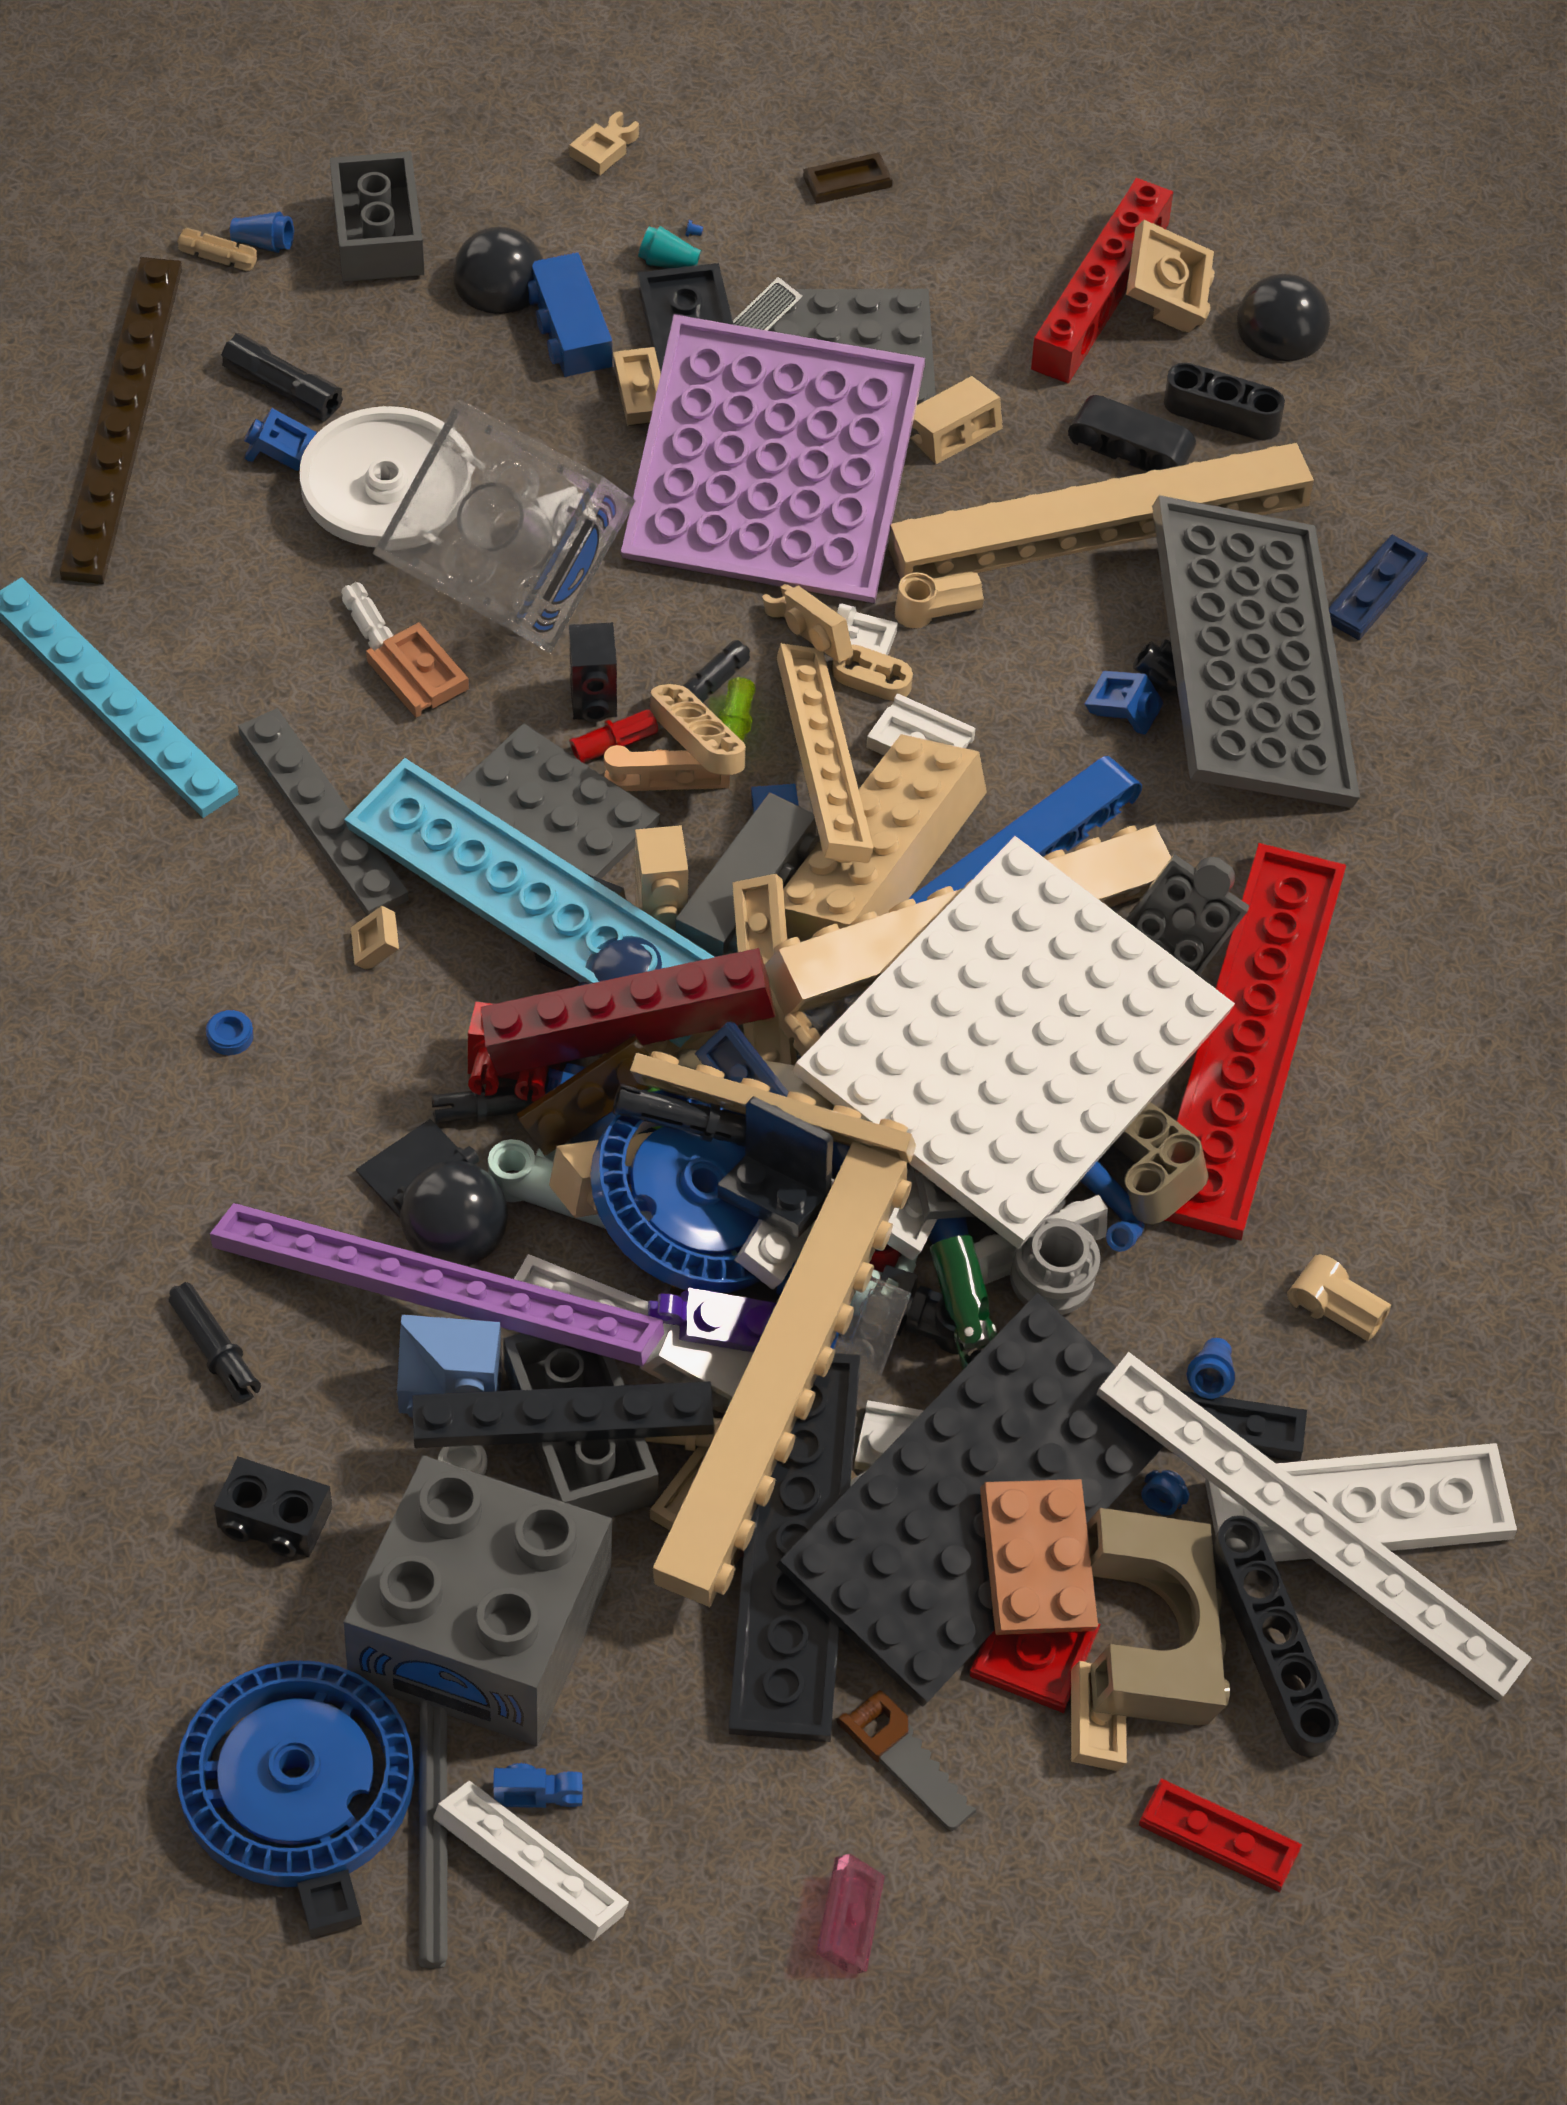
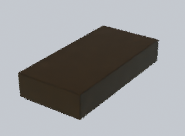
[803,152,893,204]

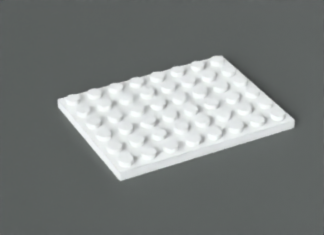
[792,836,1235,1249]

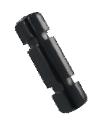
[683,640,750,703]

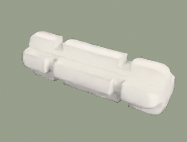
[341,582,393,650]

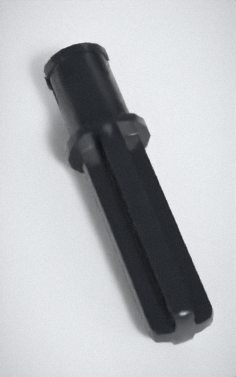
[169,1282,261,1403]

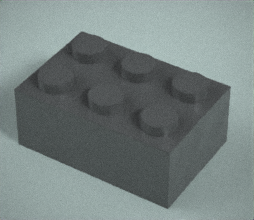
[330,151,425,282]

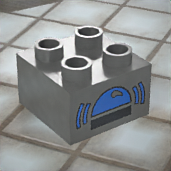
[344,1455,612,1746]

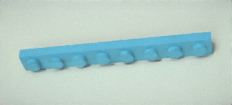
[0,577,239,818]

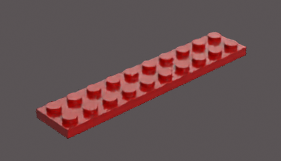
[1164,843,1346,1241]

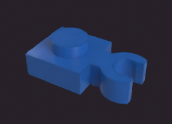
[493,1763,583,1808]

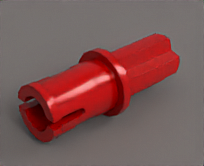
[569,709,658,764]

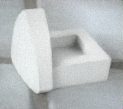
[837,604,898,655]

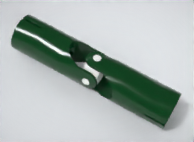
[930,1235,997,1371]

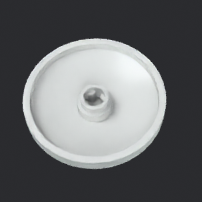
[300,406,472,548]

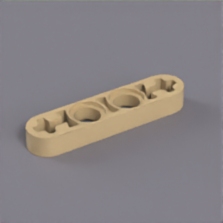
[650,684,746,775]

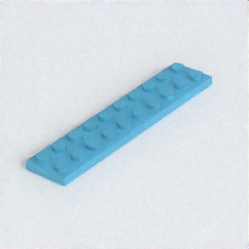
[344,758,714,1048]

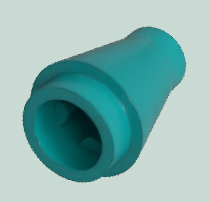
[638,226,702,268]

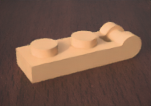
[604,745,730,791]

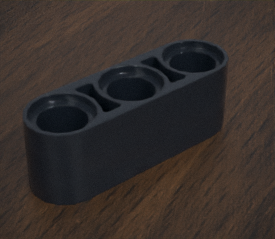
[1164,362,1285,440]
[1068,395,1196,472]

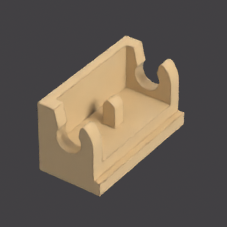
[910,376,1002,464]

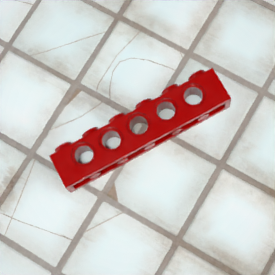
[1031,178,1174,384]

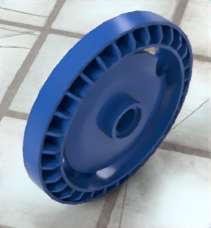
[590,1090,761,1293]
[176,1661,414,1887]

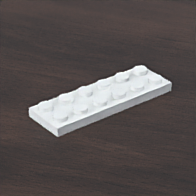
[1205,1443,1517,1562]

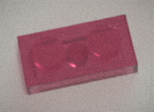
[816,1854,885,1974]

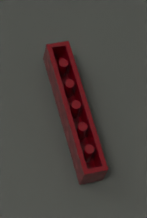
[481,948,775,1076]

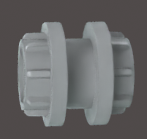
[1010,1218,1100,1315]

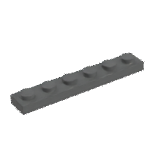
[238,708,409,916]

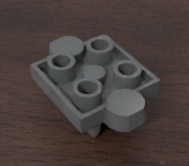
[1125,854,1249,976]

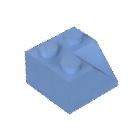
[397,1315,503,1418]

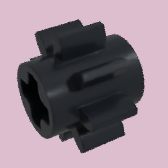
[1133,639,1177,693]

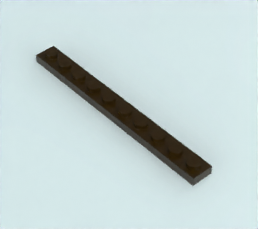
[60,257,182,584]

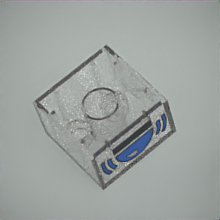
[373,399,636,654]

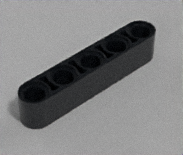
[1213,1515,1339,1757]

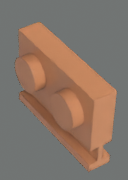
[366,622,469,718]

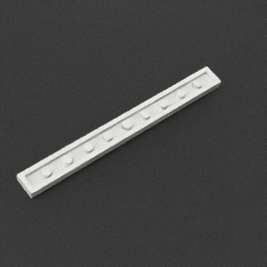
[1097,1352,1532,1701]

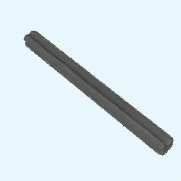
[419,1701,447,1968]

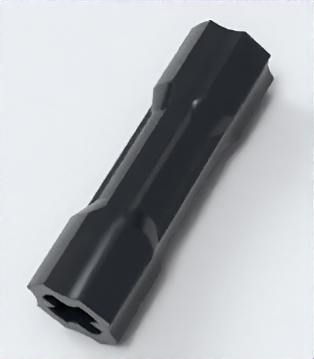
[221,333,343,421]

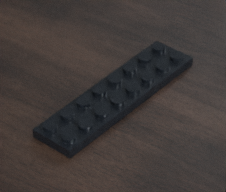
[729,1353,861,1742]

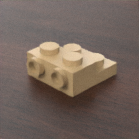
[1126,220,1215,332]

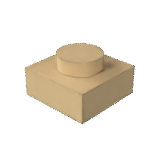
[351,906,399,969]

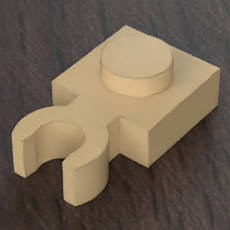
[569,111,639,175]

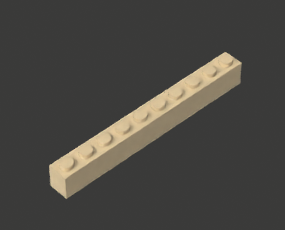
[889,443,1314,580]
[765,825,1171,1015]
[653,1141,912,1607]

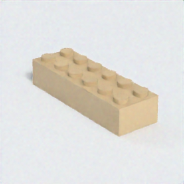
[783,734,987,942]

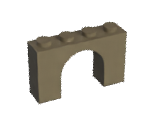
[1087,1508,1230,1725]

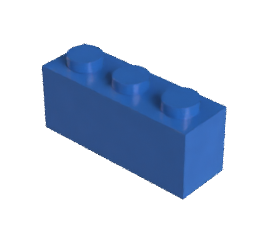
[528,252,613,377]

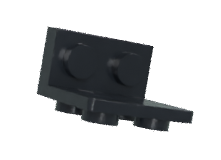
[717,1096,833,1238]

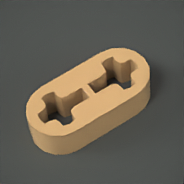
[832,644,913,701]

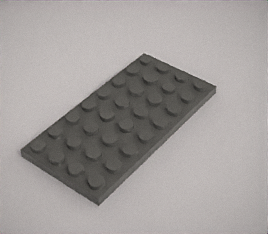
[1152,495,1360,808]

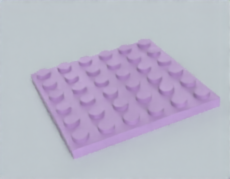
[621,315,925,603]

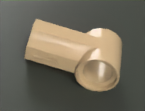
[895,571,984,629]
[1287,1254,1391,1341]

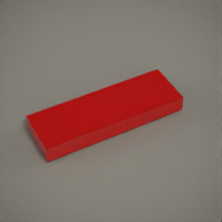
[1139,1778,1302,1892]

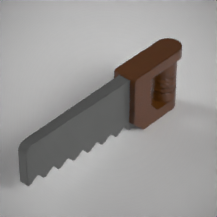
[836,1690,976,1831]

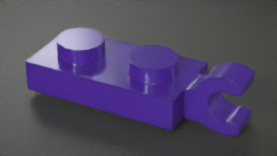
[648,1288,777,1353]

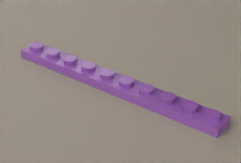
[210,1203,664,1366]

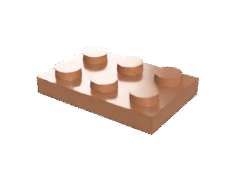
[980,1479,1098,1635]

